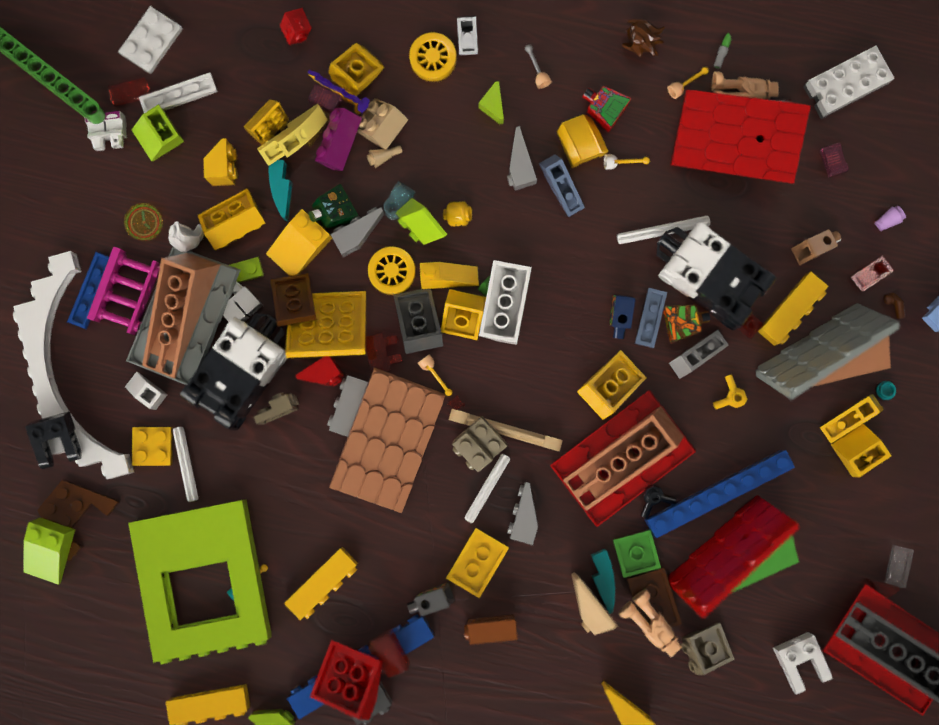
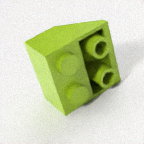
[132,104,184,162]

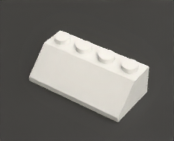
[479,260,532,345]

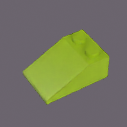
[24,517,75,585]

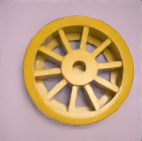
[409,32,457,81]
[368,246,416,295]

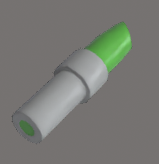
[714,33,731,69]

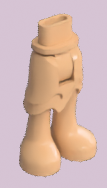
[711,71,779,100]
[618,589,682,657]

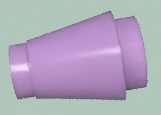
[875,205,906,231]

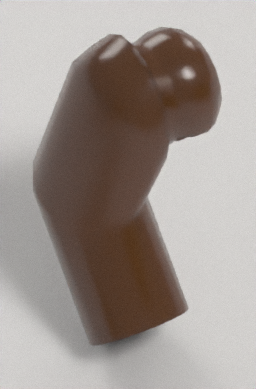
[883,293,906,319]

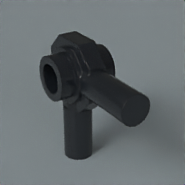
[641,485,676,518]

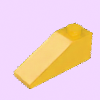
[420,262,479,289]
[820,394,884,443]

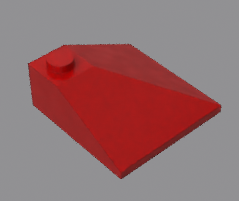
[310,640,382,720]

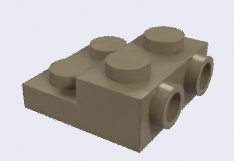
[254,392,299,425]
[452,416,508,472]
[681,623,735,675]

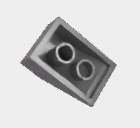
[393,289,443,354]

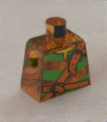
[663,305,710,344]

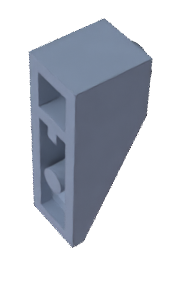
[539,154,585,217]

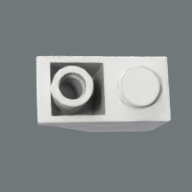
[125,372,168,410]

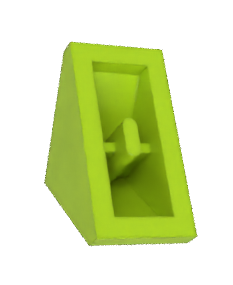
[479,82,504,124]

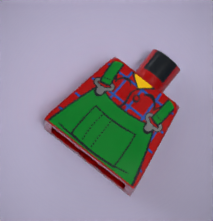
[583,86,631,133]

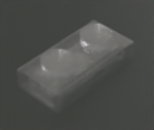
[884,545,914,588]

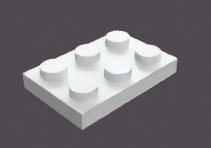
[118,6,183,74]

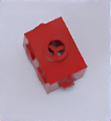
[280,8,312,45]

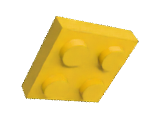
[132,427,173,466]

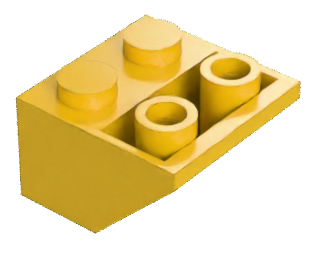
[203,138,238,186]
[831,424,891,477]

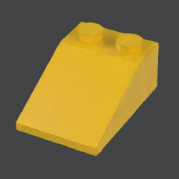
[266,209,333,276]
[577,350,646,420]
[601,680,656,725]

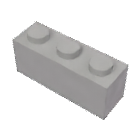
[327,375,368,437]

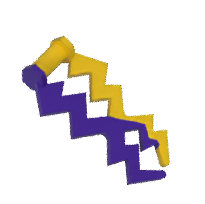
[308,70,370,115]

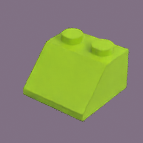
[395,198,447,245]

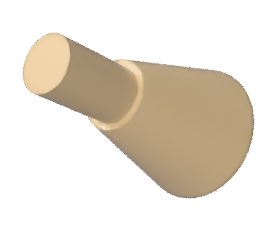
[367,145,402,168]

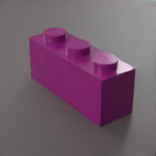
[315,108,362,171]

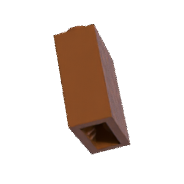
[464,614,517,645]

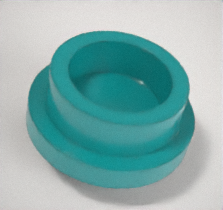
[876,381,896,400]

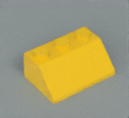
[197,189,265,250]

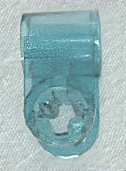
[384,182,415,220]

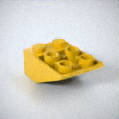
[243,99,289,145]

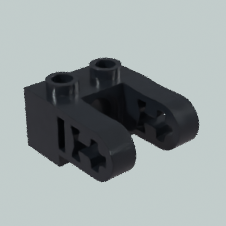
[25,411,82,469]

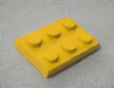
[446,528,509,598]

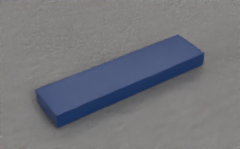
[67,252,109,329]

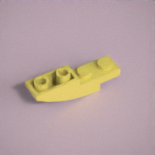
[257,104,327,166]

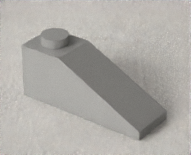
[507,126,537,190]
[669,330,729,379]

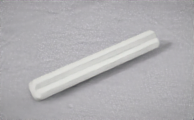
[173,427,198,502]
[464,454,510,523]

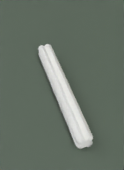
[617,216,710,244]

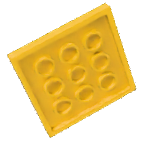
[285,291,367,358]

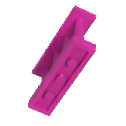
[87,246,161,335]

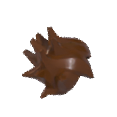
[622,19,665,57]

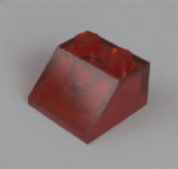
[369,628,410,678]

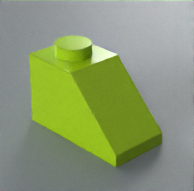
[248,709,296,725]

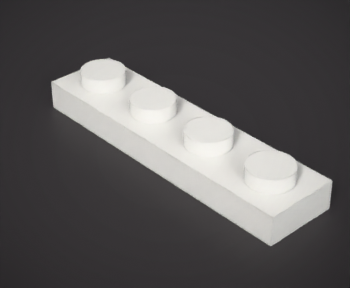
[139,73,218,113]

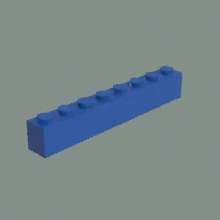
[644,450,795,538]
[287,614,435,719]

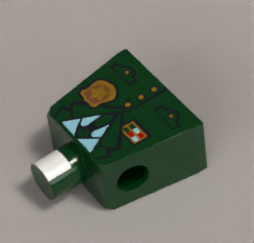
[309,184,358,228]

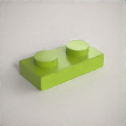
[229,257,264,283]

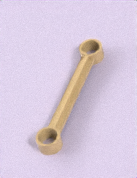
[449,409,563,452]

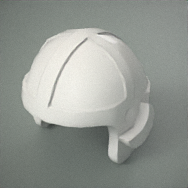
[168,221,204,252]

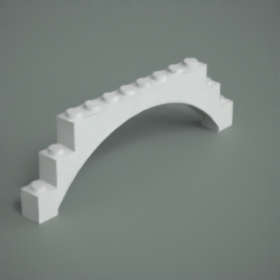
[13,251,134,479]

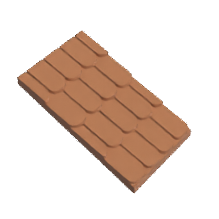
[330,367,445,513]

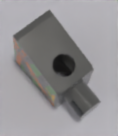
[407,582,455,616]

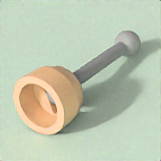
[525,45,552,89]

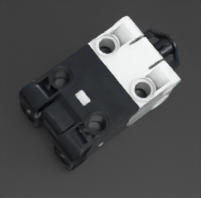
[656,222,777,330]
[180,314,287,431]

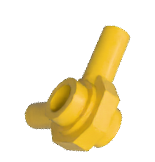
[713,374,747,410]

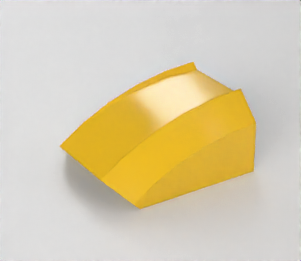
[328,43,384,96]
[557,114,608,168]

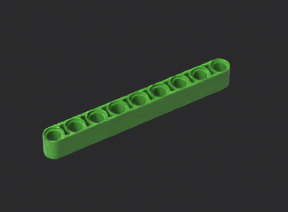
[0,27,105,124]

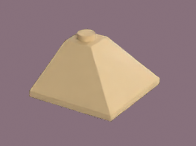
[571,572,617,635]

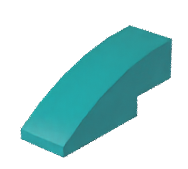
[268,160,292,221]
[591,549,615,614]

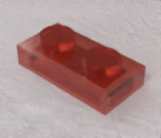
[108,77,150,106]

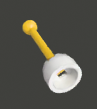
[604,154,650,170]

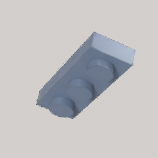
[635,288,667,348]

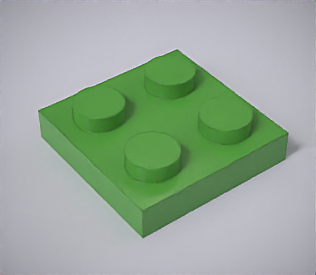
[613,530,661,578]

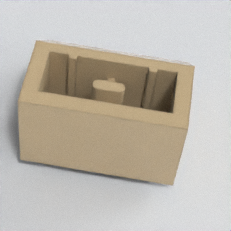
[357,98,408,150]

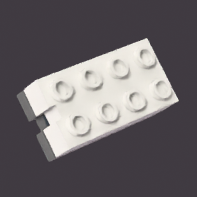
[803,46,895,119]

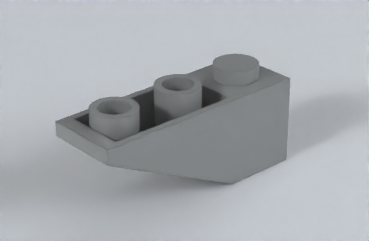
[331,207,384,257]
[507,482,538,545]

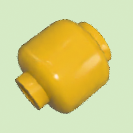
[443,202,472,226]

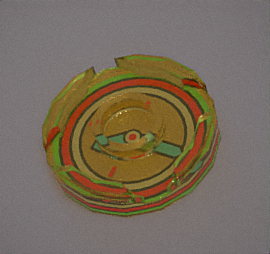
[124,203,163,241]

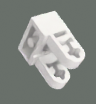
[773,632,832,695]

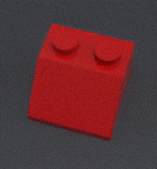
[295,356,345,387]

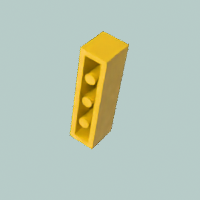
[757,271,828,346]
[284,547,358,620]
[166,684,251,725]

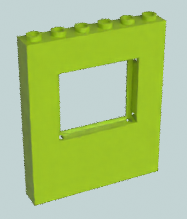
[128,499,272,664]

